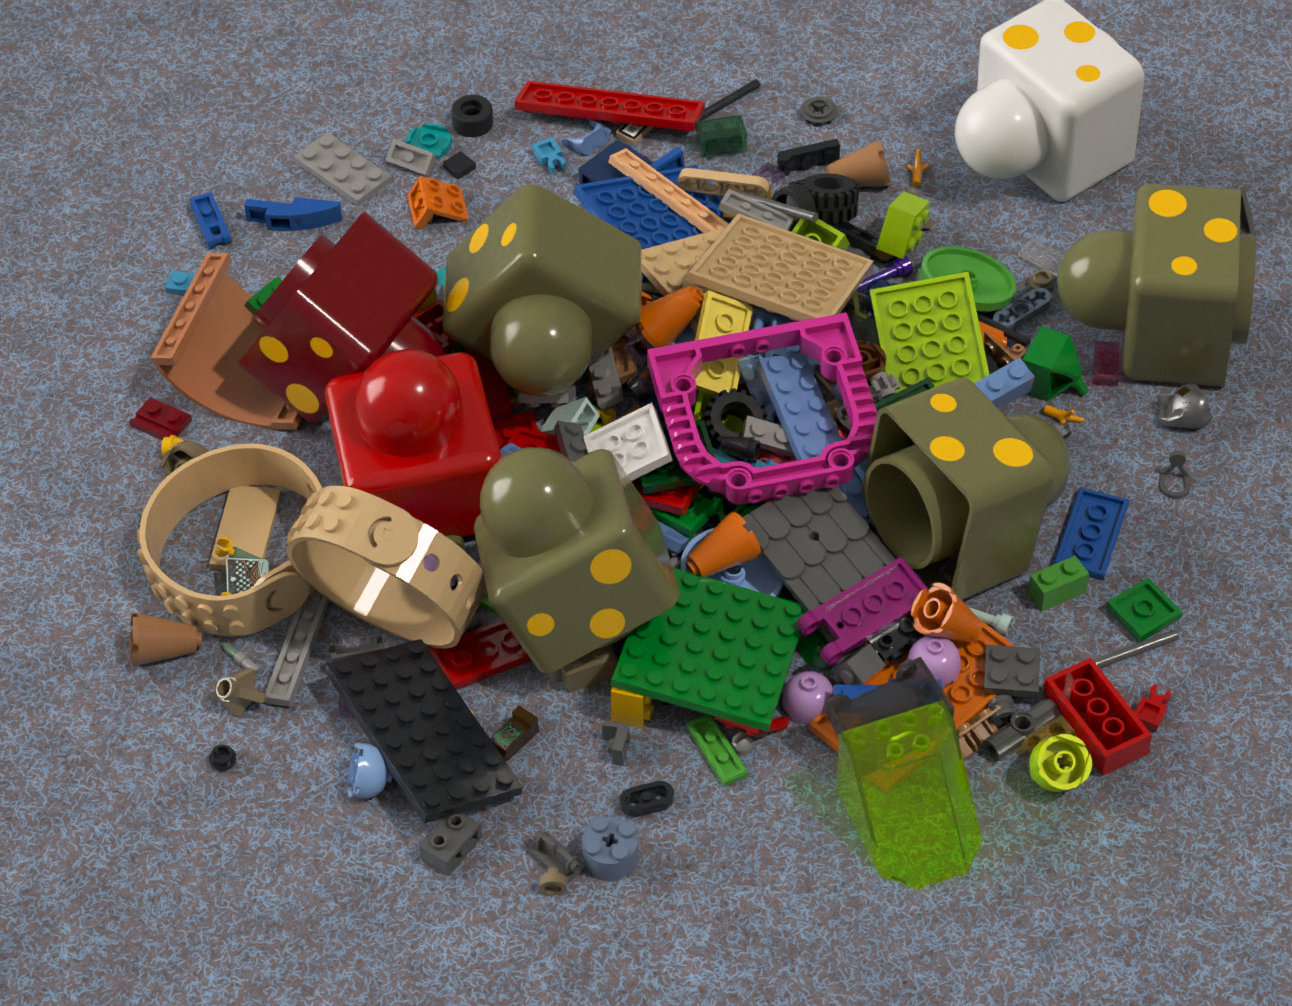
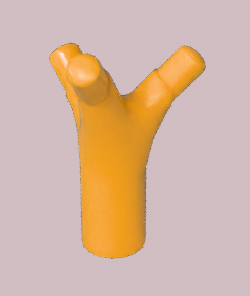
[907,150,929,186]
[1043,405,1084,424]

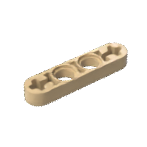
[677,168,770,198]

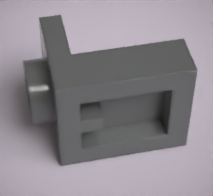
[602,721,631,766]

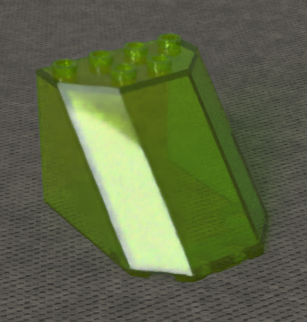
[837,700,983,890]

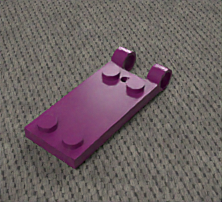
[796,557,928,666]

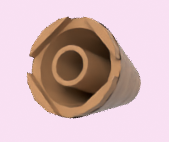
[825,140,891,187]
[129,613,202,666]

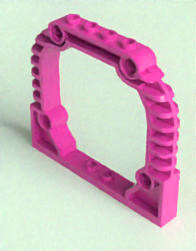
[647,312,877,504]

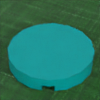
[406,123,452,159]

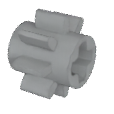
[869,372,901,402]

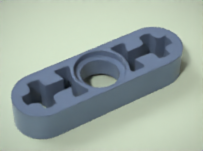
[993,288,1051,330]

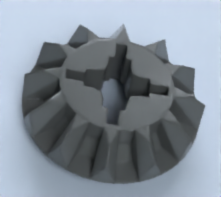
[800,97,837,126]

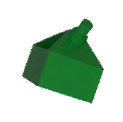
[1022,326,1089,401]

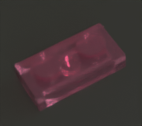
[1093,341,1119,386]

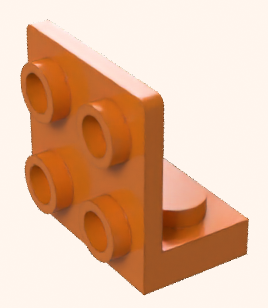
[407,176,469,229]

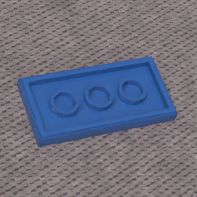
[1053,487,1130,581]

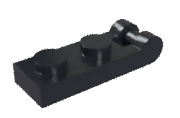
[777,138,840,176]

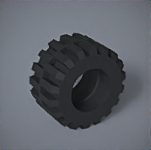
[799,173,859,224]
[700,388,768,459]

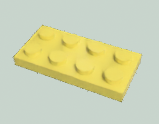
[695,290,753,395]

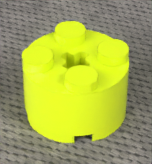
[1029,734,1092,792]

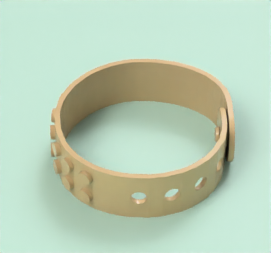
[137,444,322,637]
[286,486,487,649]

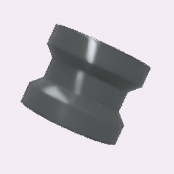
[987,695,1017,728]

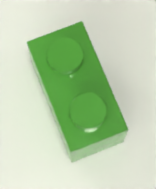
[1028,556,1089,611]

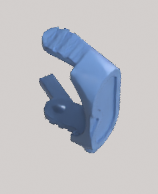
[561,118,611,155]

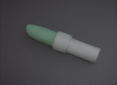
[223,642,262,676]

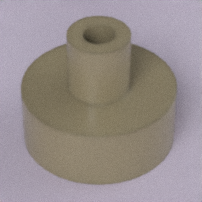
[539,867,567,896]

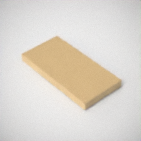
[209,486,282,570]

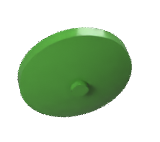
[920,246,1016,311]

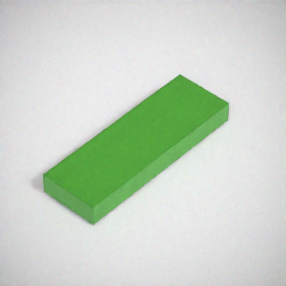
[686,714,748,787]

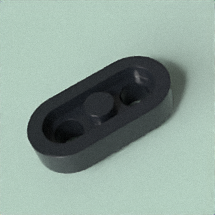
[620,781,674,817]

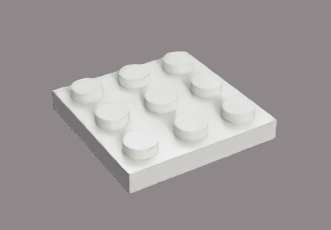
[583,403,673,481]

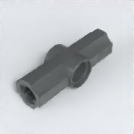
[983,698,1061,760]

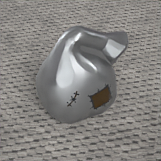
[1157,383,1213,429]

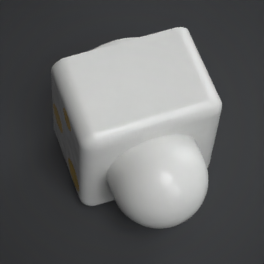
[955,0,1144,202]

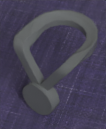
[1159,450,1191,499]

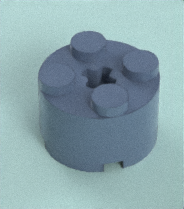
[582,816,639,881]

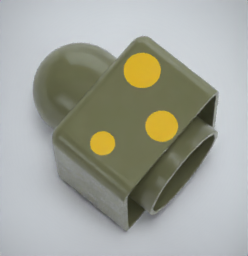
[1057,183,1256,387]
[443,184,642,396]
[862,378,1070,600]
[474,447,680,673]

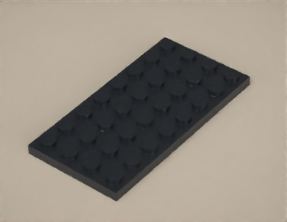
[325,639,523,824]

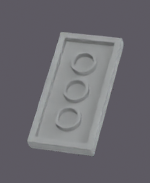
[293,133,392,206]

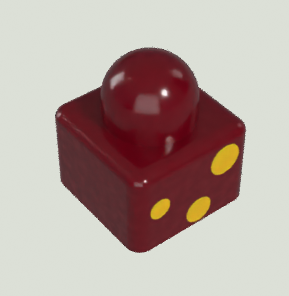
[237,211,445,424]

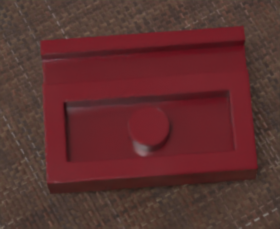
[129,397,192,440]

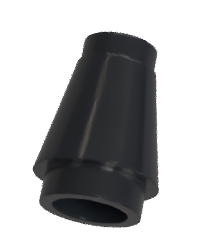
[720,436,761,462]

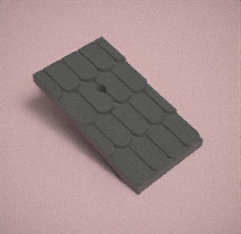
[742,486,896,643]

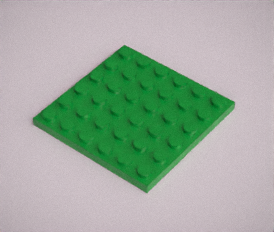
[611,568,806,732]

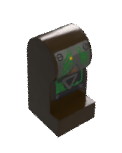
[490,706,539,761]

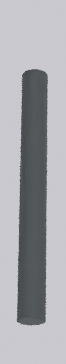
[741,192,819,222]
[1093,630,1178,668]

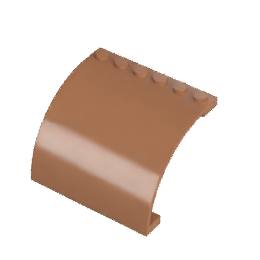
[150,253,302,430]

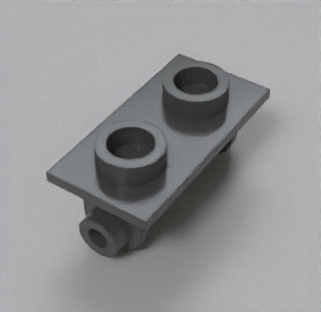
[528,830,586,884]

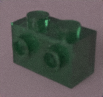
[696,115,747,158]

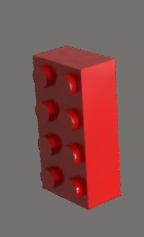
[1043,657,1152,776]

